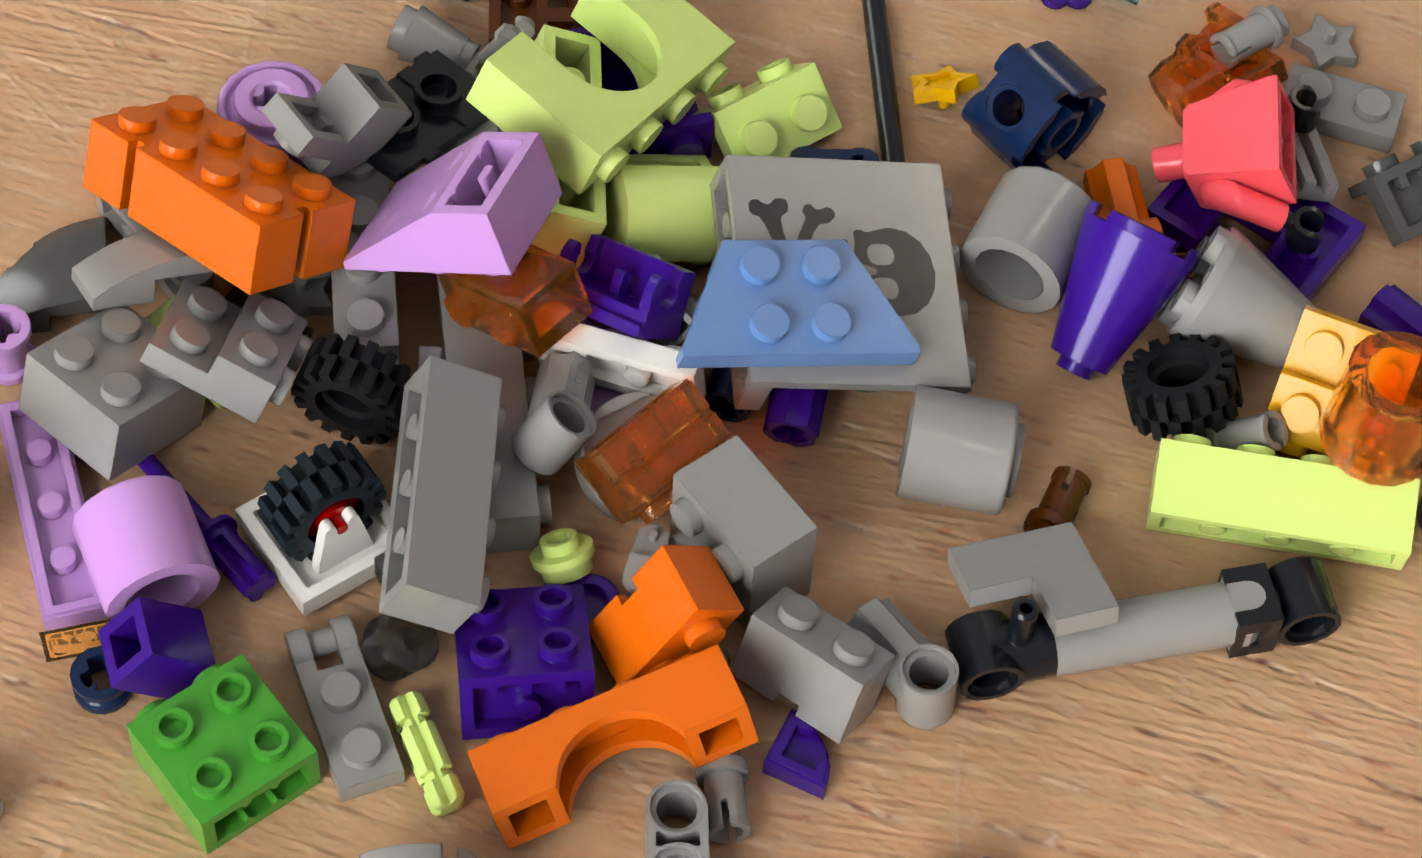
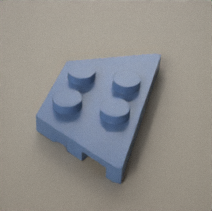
[676,240,921,368]

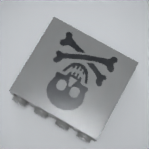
[710,154,976,410]

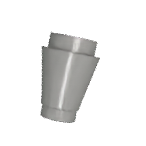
[387,5,481,70]

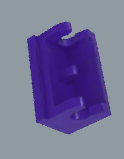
[544,234,696,340]

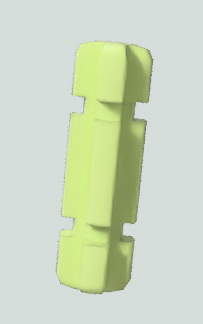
[389,691,465,817]

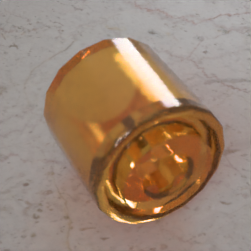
[1319,331,1422,487]

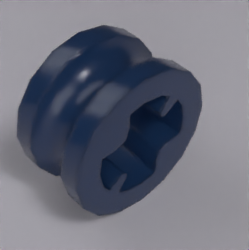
[69,646,133,715]

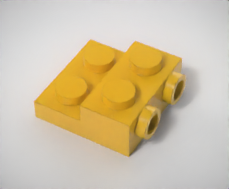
[1267,305,1422,470]

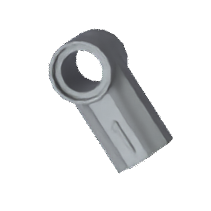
[512,351,597,476]
[847,597,959,729]

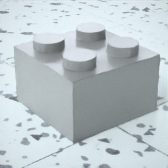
[18,306,206,481]
[669,435,818,631]

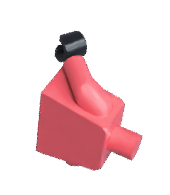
[1151,75,1325,254]

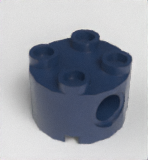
[961,41,1107,170]

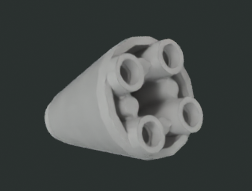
[1157,226,1316,369]

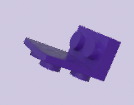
[455,584,595,740]

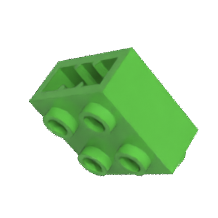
[126,654,321,855]

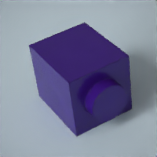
[98,597,215,699]

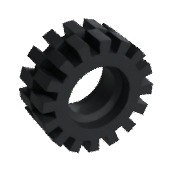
[291,333,412,445]
[1121,333,1243,441]

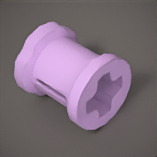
[0,304,36,386]

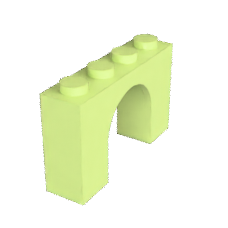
[466,0,735,195]

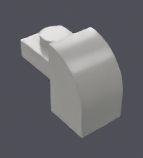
[261,63,413,178]

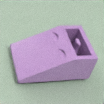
[343,132,562,276]

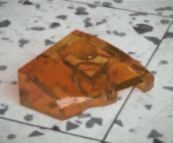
[1148,2,1288,128]

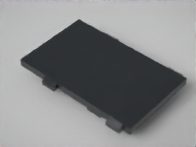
[366,50,489,183]

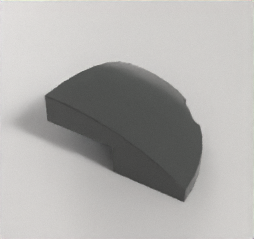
[0,217,108,333]

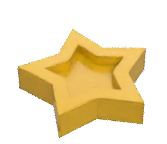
[911,65,979,109]

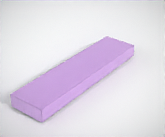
[0,400,107,631]

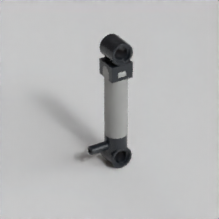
[945,556,1341,701]

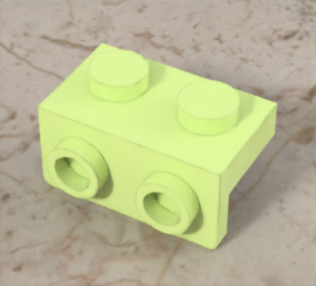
[693,57,843,157]

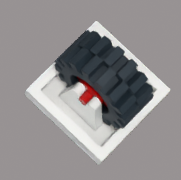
[235,441,390,617]

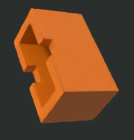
[589,545,744,684]

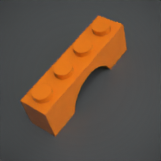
[467,644,759,850]

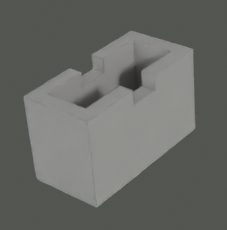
[731,586,895,744]

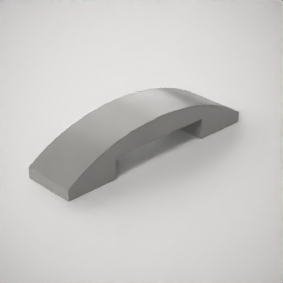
[71,229,331,311]

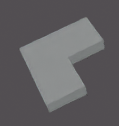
[948,522,1119,637]

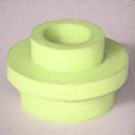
[530,528,595,584]

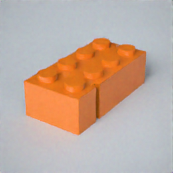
[83,95,356,295]

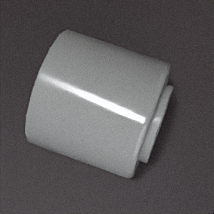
[960,166,1099,313]
[896,385,1025,515]

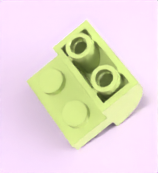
[604,154,720,265]

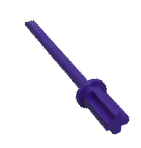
[137,454,277,602]

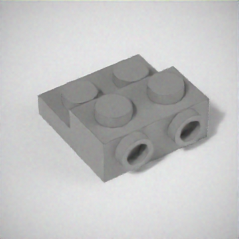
[139,278,313,423]

